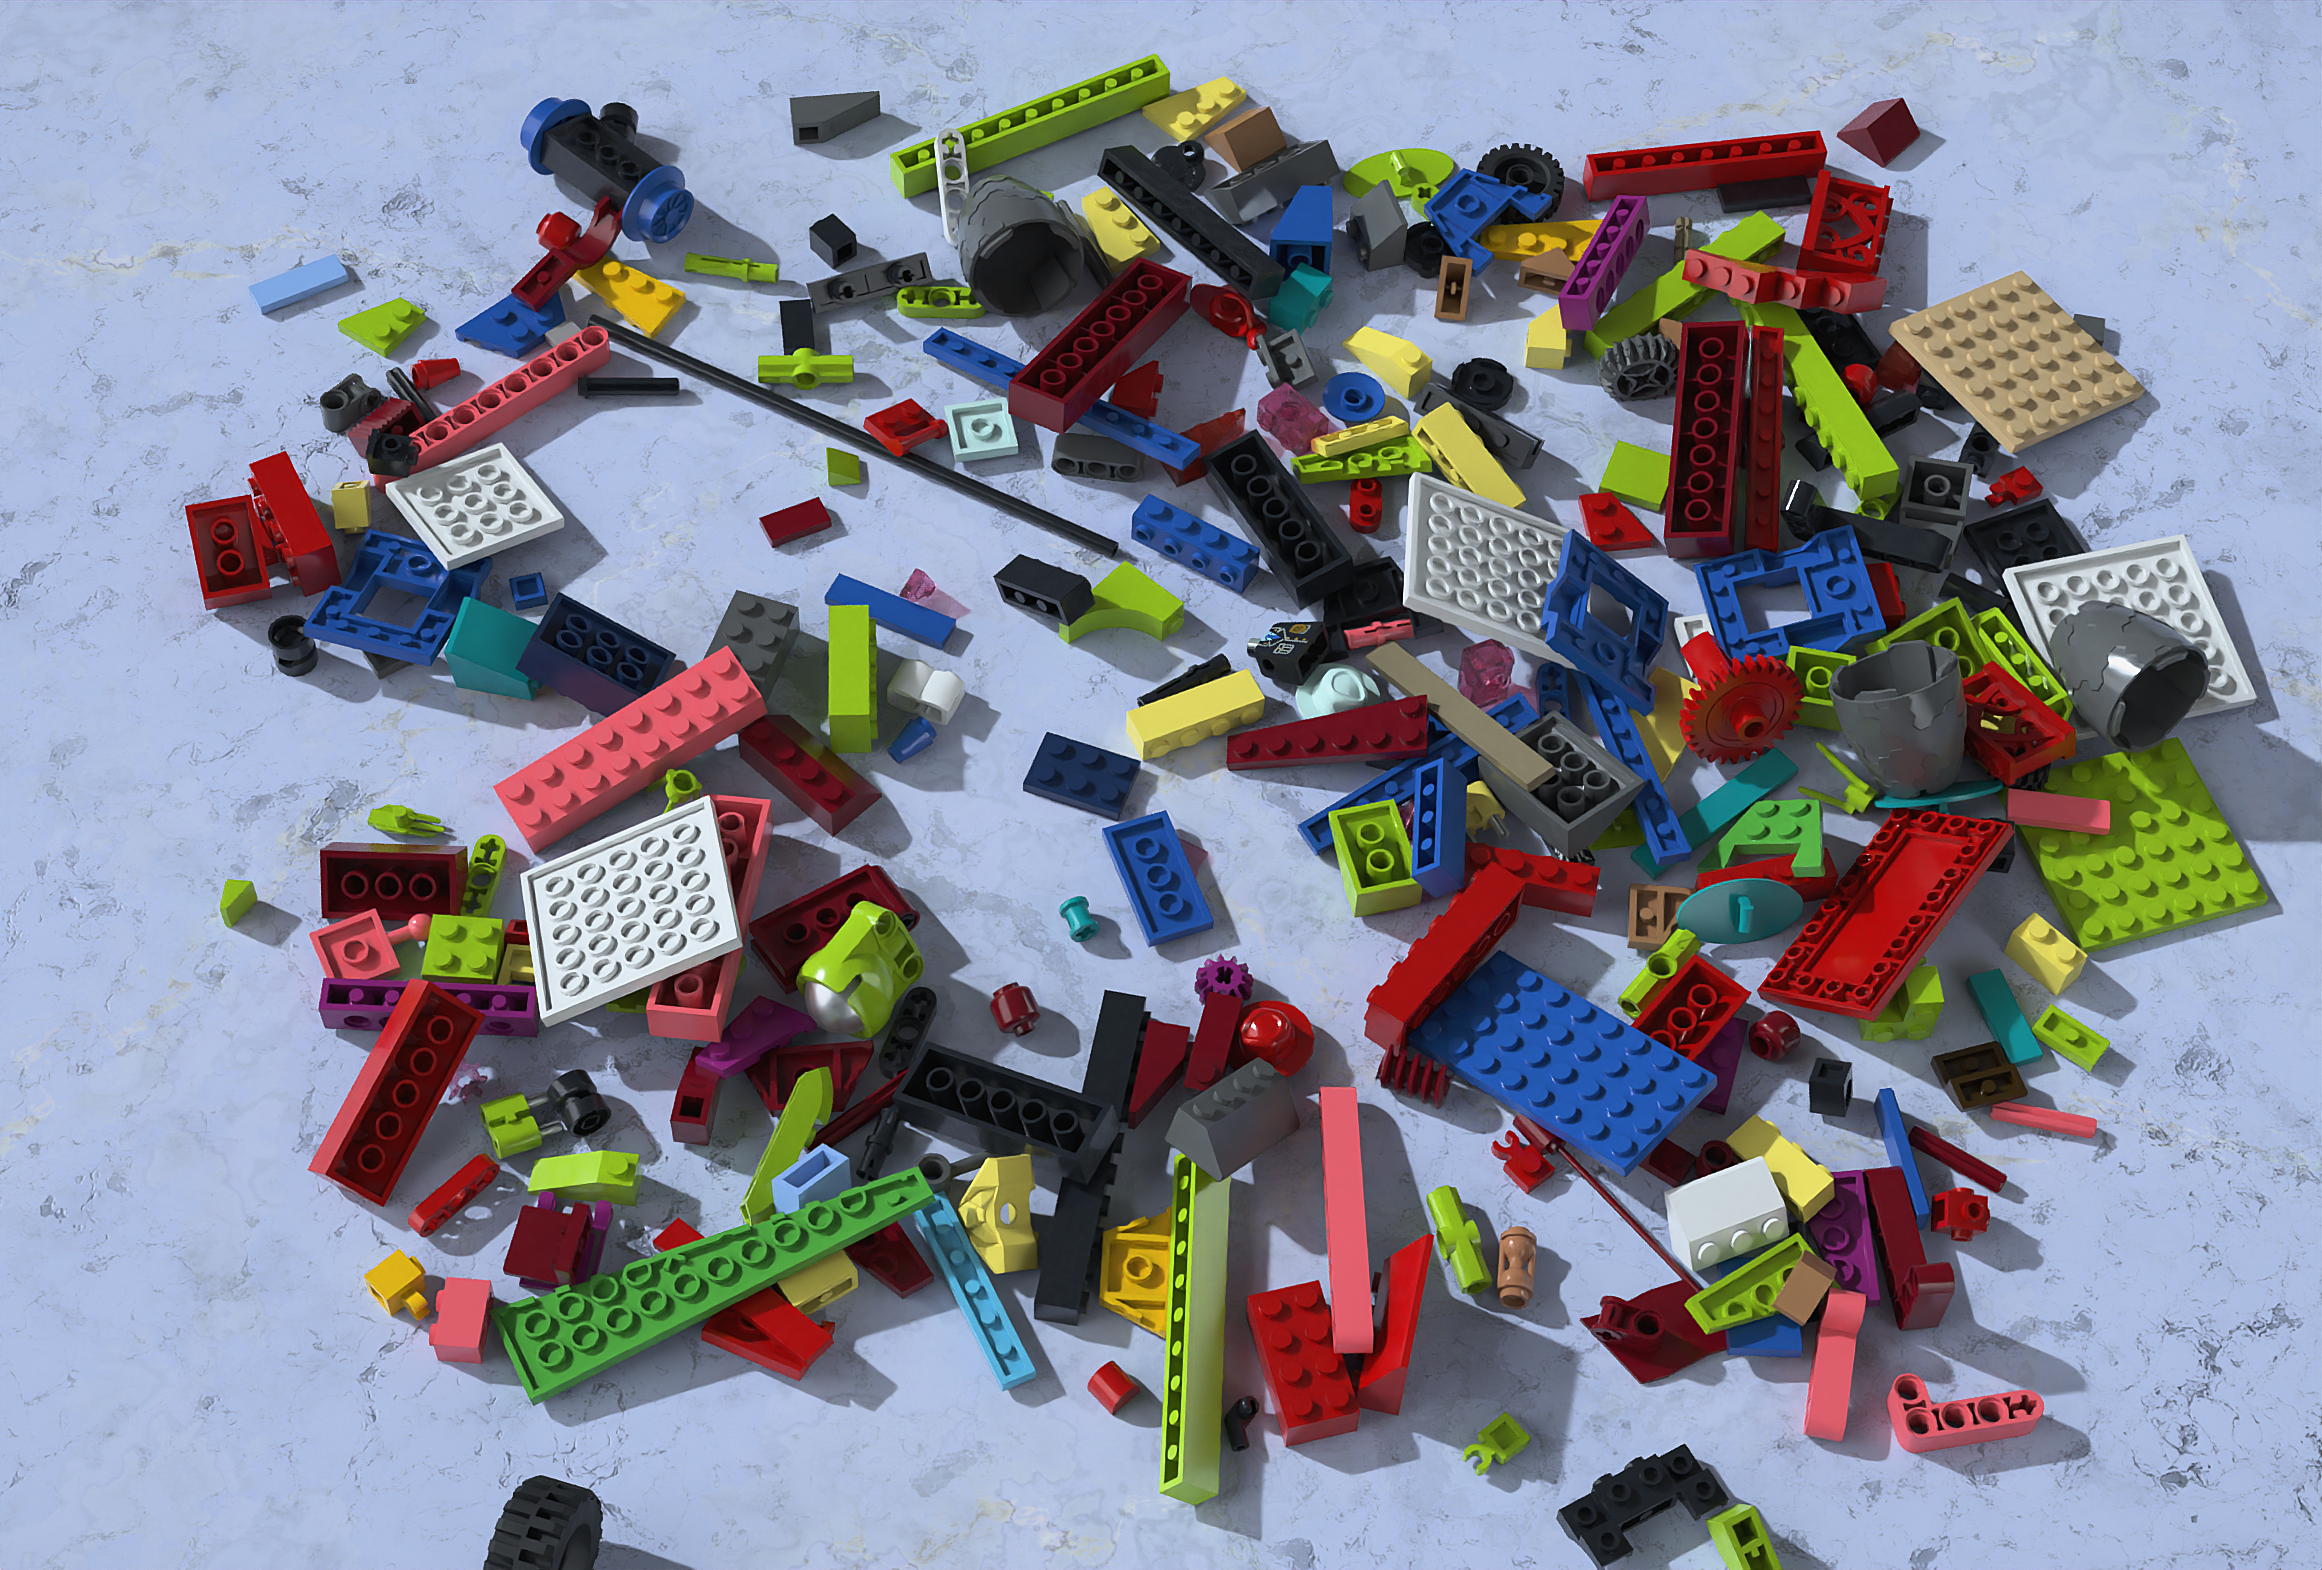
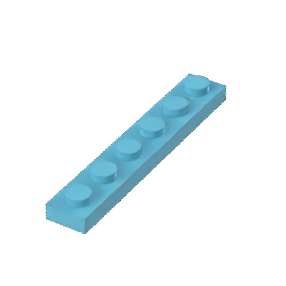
[912,1190,1036,1392]

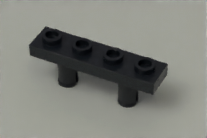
[806,252,933,314]

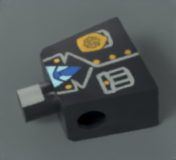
[1247,621,1332,686]

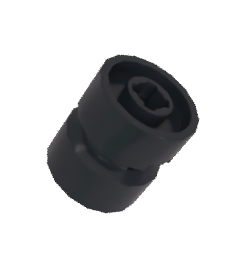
[599,102,639,144]
[268,615,319,677]
[547,1069,611,1138]

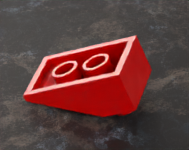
[185,494,272,611]

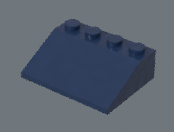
[515,592,676,718]

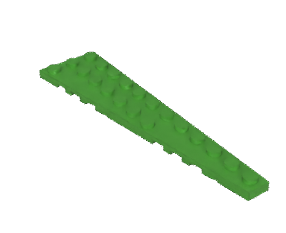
[489,1166,936,1406]

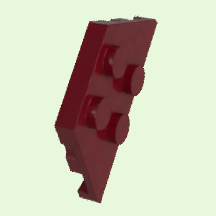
[743,1040,874,1118]

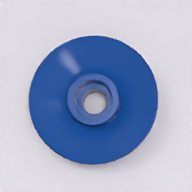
[1322,372,1385,423]

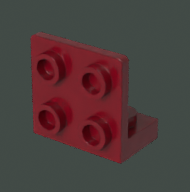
[503,1202,594,1287]

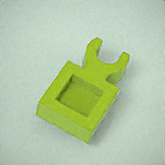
[1462,1411,1531,1476]

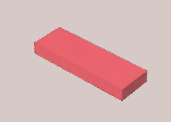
[2006,788,2110,835]

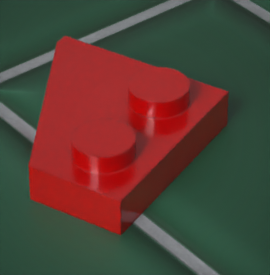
[1578,492,1653,552]

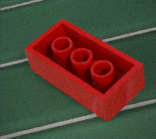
[247,451,342,598]
[1246,1280,1360,1447]

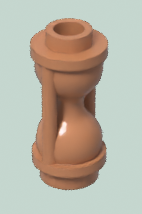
[1496,1226,1537,1309]

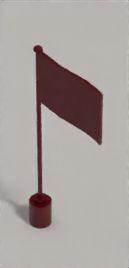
[1512,1113,1727,1384]

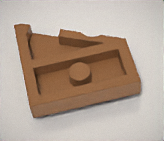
[1627,883,1696,951]

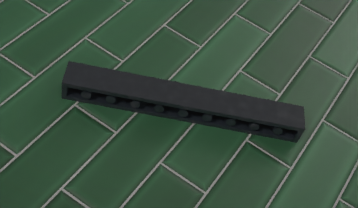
[1034,990,1152,1326]

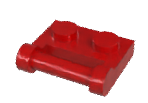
[863,398,949,457]

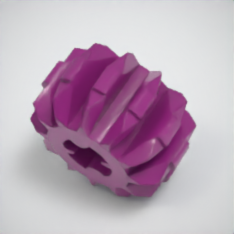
[1194,954,1254,1008]

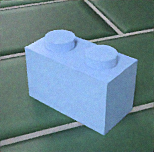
[772,1143,851,1214]

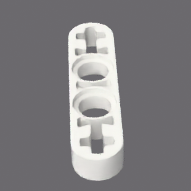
[934,128,970,248]

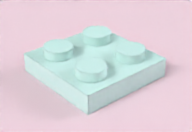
[944,397,1018,463]

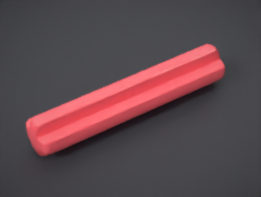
[1990,1101,2097,1138]

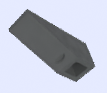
[789,91,881,145]

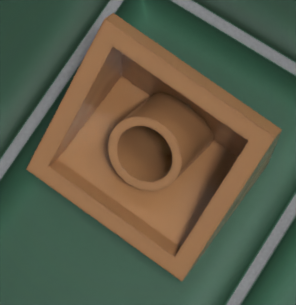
[1203,106,1287,173]

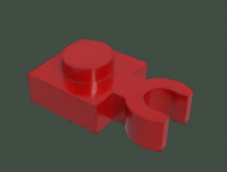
[1491,1130,1555,1195]

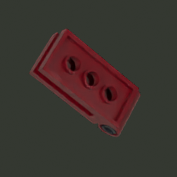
[748,863,920,995]

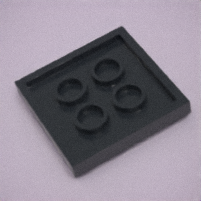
[1962,498,2085,605]

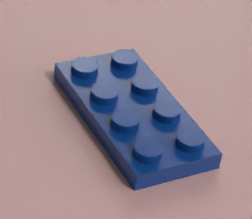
[1102,810,1214,948]

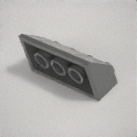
[1203,139,1341,227]
[1165,1057,1301,1182]

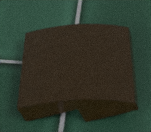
[1930,1040,2028,1113]

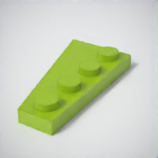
[1290,432,1432,484]
[1684,1233,1842,1335]

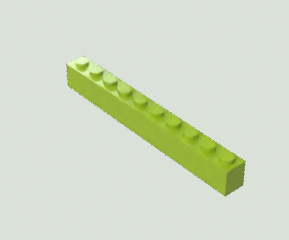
[890,53,1170,199]
[1729,297,1900,501]
[1159,1153,1231,1506]

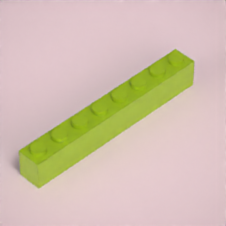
[1583,210,1786,362]

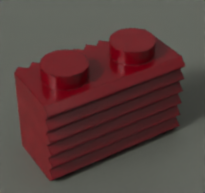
[347,397,426,459]

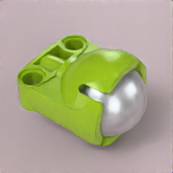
[796,901,924,1040]

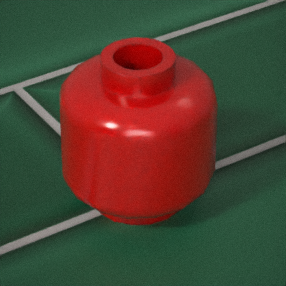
[536,211,582,251]
[1839,364,1878,409]

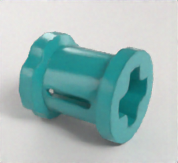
[1059,896,1100,942]

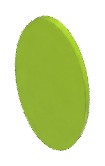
[1343,148,1454,199]

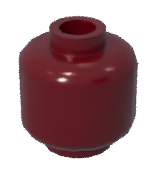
[989,982,1041,1037]
[1748,1010,1801,1062]

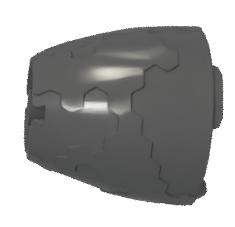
[957,175,1085,317]
[2049,600,2211,753]
[1829,640,1967,799]

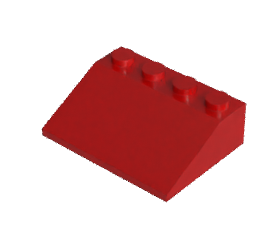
[1351,1234,1435,1416]

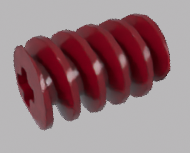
[1376,1044,1455,1109]

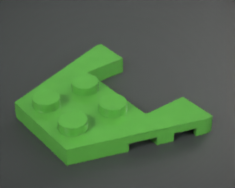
[1696,799,1825,877]

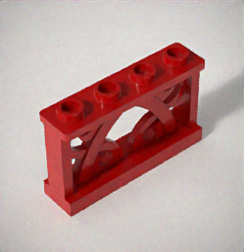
[1796,169,1894,276]
[1963,661,2076,786]

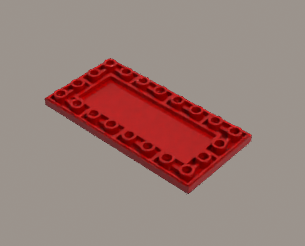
[1757,807,2014,1022]

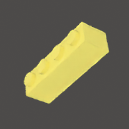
[1411,402,1526,510]
[1126,668,1265,761]

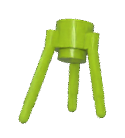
[1797,742,1878,815]
[645,769,702,814]

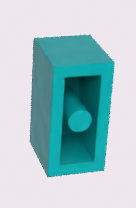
[1268,262,1334,336]

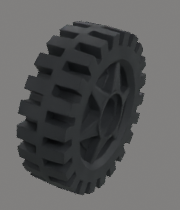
[1476,143,1565,225]

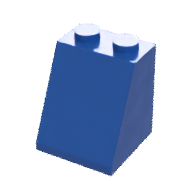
[1269,185,1333,281]

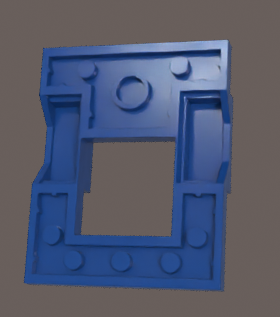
[1693,524,1887,665]
[303,529,493,667]
[1540,529,1669,717]

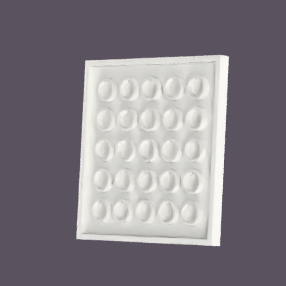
[1403,471,1590,673]
[2002,534,2257,741]
[520,795,743,1027]

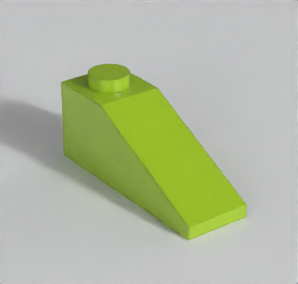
[528,1150,643,1207]
[1705,1504,1783,1570]

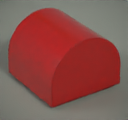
[1087,1361,1140,1415]

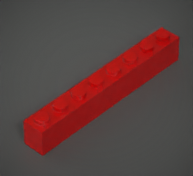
[1582,130,1828,202]

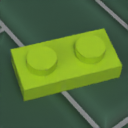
[2031,1004,2111,1072]

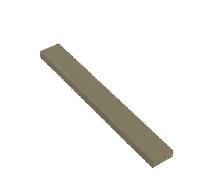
[1365,639,1556,792]

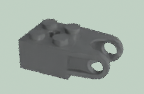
[1898,455,1974,570]

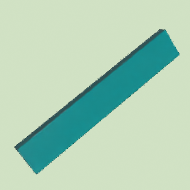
[1630,747,1799,880]

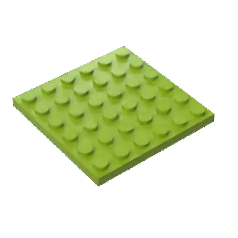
[1995,737,2268,954]

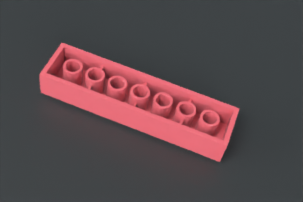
[493,645,768,855]
[646,793,774,1043]

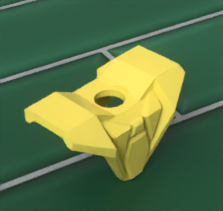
[957,1154,1039,1274]

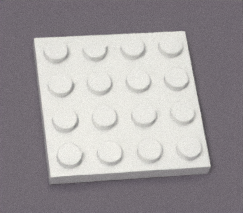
[385,442,564,571]

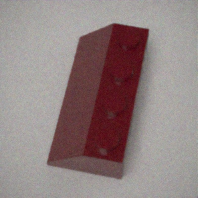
[738,715,882,837]
[320,842,468,921]

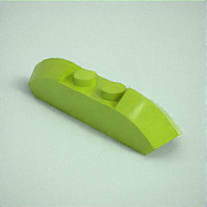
[1970,607,2074,722]
[739,1066,833,1226]

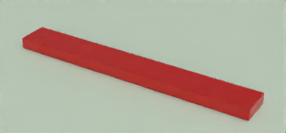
[1744,325,1784,553]

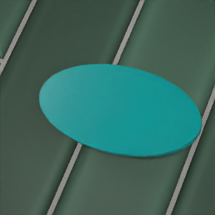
[1873,780,2003,815]
[1676,878,1803,944]

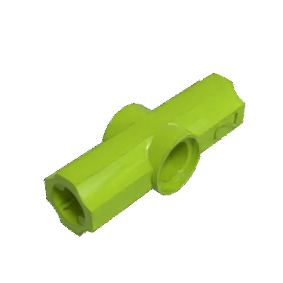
[758,348,854,390]
[1617,929,1702,1019]
[1426,1185,1492,1296]

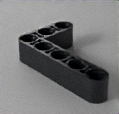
[1780,480,1953,574]

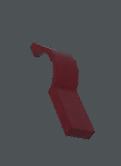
[511,195,624,312]

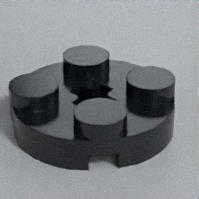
[1403,221,1457,279]

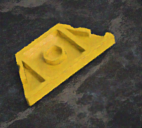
[1099,1206,1172,1339]

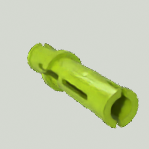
[684,252,779,284]

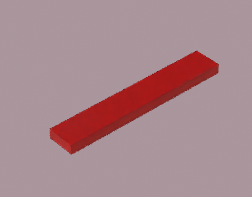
[652,1217,834,1368]

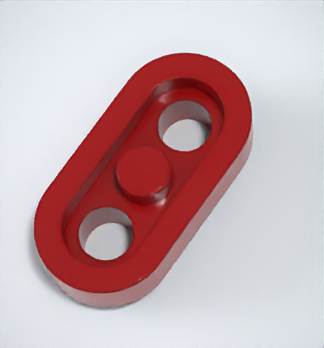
[1349,477,1382,534]

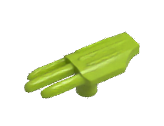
[367,804,445,838]

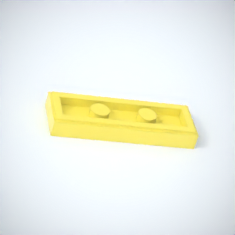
[1310,415,1410,458]

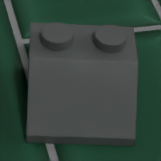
[1346,179,1408,272]

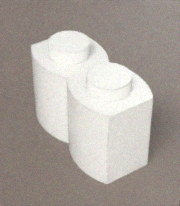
[887,658,965,725]

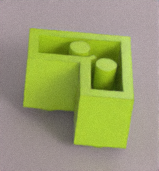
[1857,966,1945,1043]

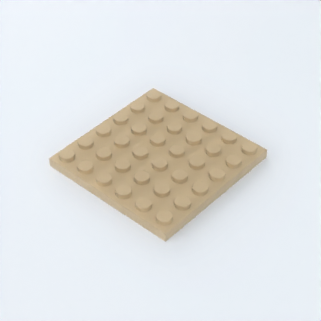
[1888,270,2145,454]

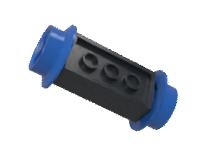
[520,97,694,244]

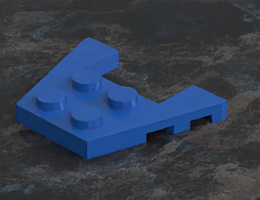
[1424,168,1552,279]

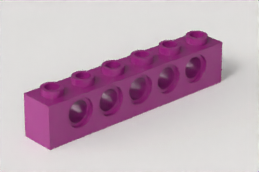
[1558,195,1651,331]
[318,978,540,1037]

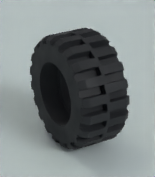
[483,1475,603,1570]

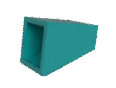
[444,597,543,701]

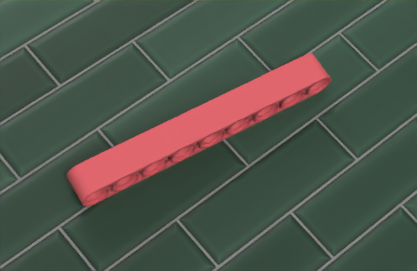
[373,326,611,494]
[1319,1087,1373,1353]

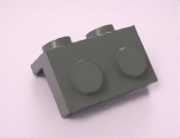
[1256,328,1319,398]

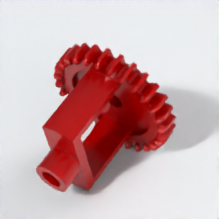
[1679,631,1805,765]

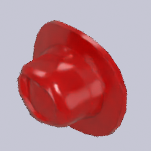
[1229,1000,1315,1078]

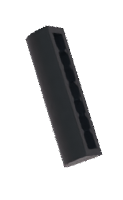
[1794,389,1922,472]

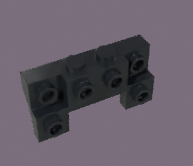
[1556,1443,1729,1570]

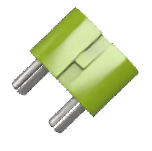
[478,1091,562,1159]

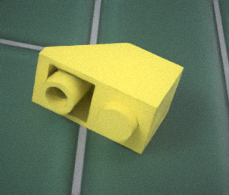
[1525,303,1572,370]

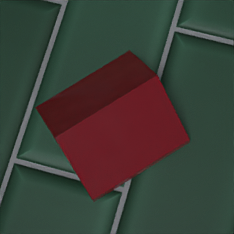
[1837,97,1921,168]

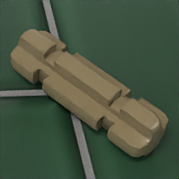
[1673,216,1693,266]

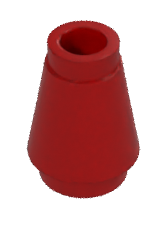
[411,358,461,391]

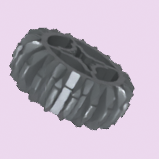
[1598,332,1680,402]

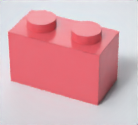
[429,1277,495,1364]

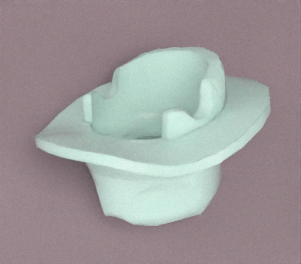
[1295,663,1380,719]

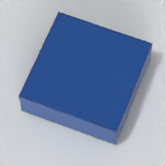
[509,572,549,611]

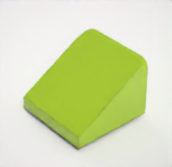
[826,447,861,486]
[220,879,257,927]

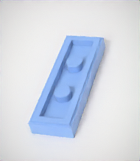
[248,254,349,315]

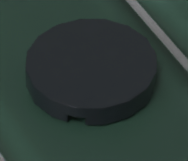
[1451,357,1514,411]

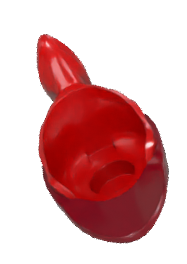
[1190,284,1267,351]

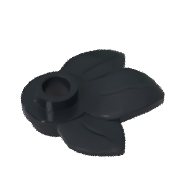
[1151,140,1206,192]

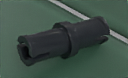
[856,1108,903,1182]

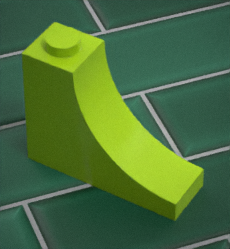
[1059,560,1184,644]

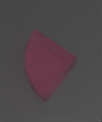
[899,568,938,602]

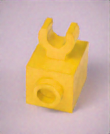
[364,1249,430,1322]

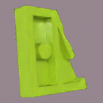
[337,297,426,358]

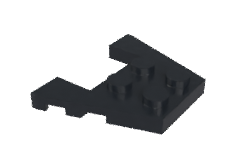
[1320,556,1444,664]

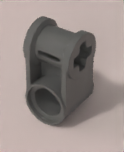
[320,373,381,432]

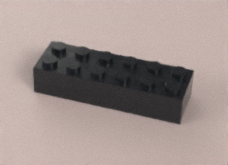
[1201,429,1357,611]
[892,1041,1121,1185]

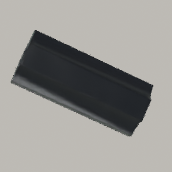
[1938,572,2010,615]

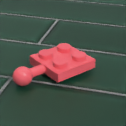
[309,908,432,980]

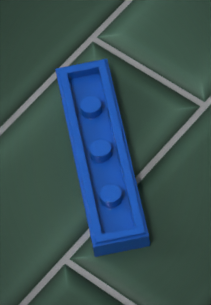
[824,573,956,650]
[1873,1088,1931,1230]

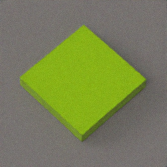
[1598,440,1671,512]

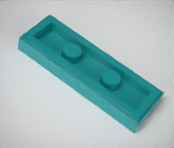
[1966,968,2044,1067]

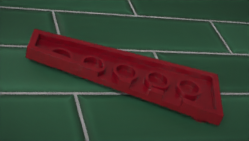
[1226,694,1429,771]

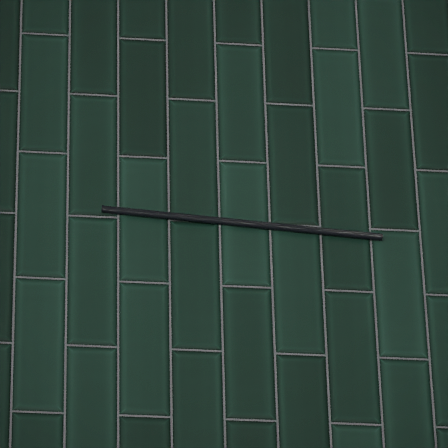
[587,314,1119,557]

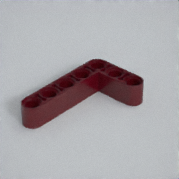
[1862,1166,1955,1331]

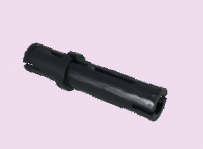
[1137,653,1231,707]

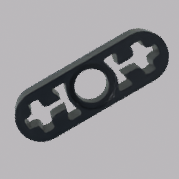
[879,987,937,1080]

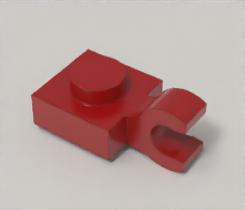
[1985,466,2043,508]

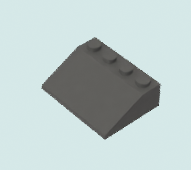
[1478,710,1645,859]

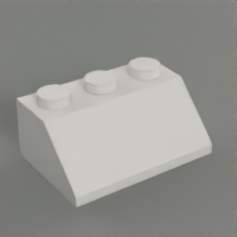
[1664,1156,1789,1272]

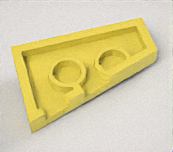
[1142,76,1246,143]
[1082,186,1160,274]

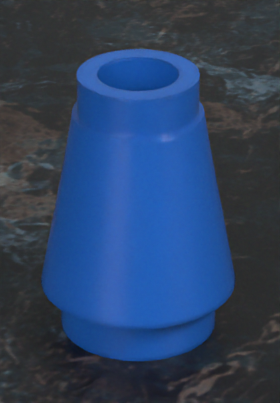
[887,716,937,764]

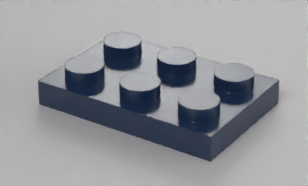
[1023,732,1141,821]

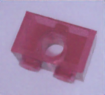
[1256,382,1329,457]
[1457,638,1515,709]

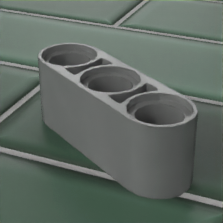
[1051,433,1146,483]

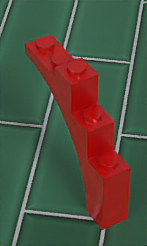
[1682,248,1888,315]

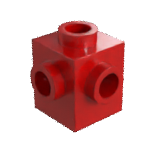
[1931,1187,1990,1242]

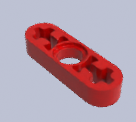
[408,1153,500,1238]

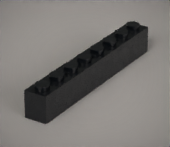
[1097,145,1286,301]

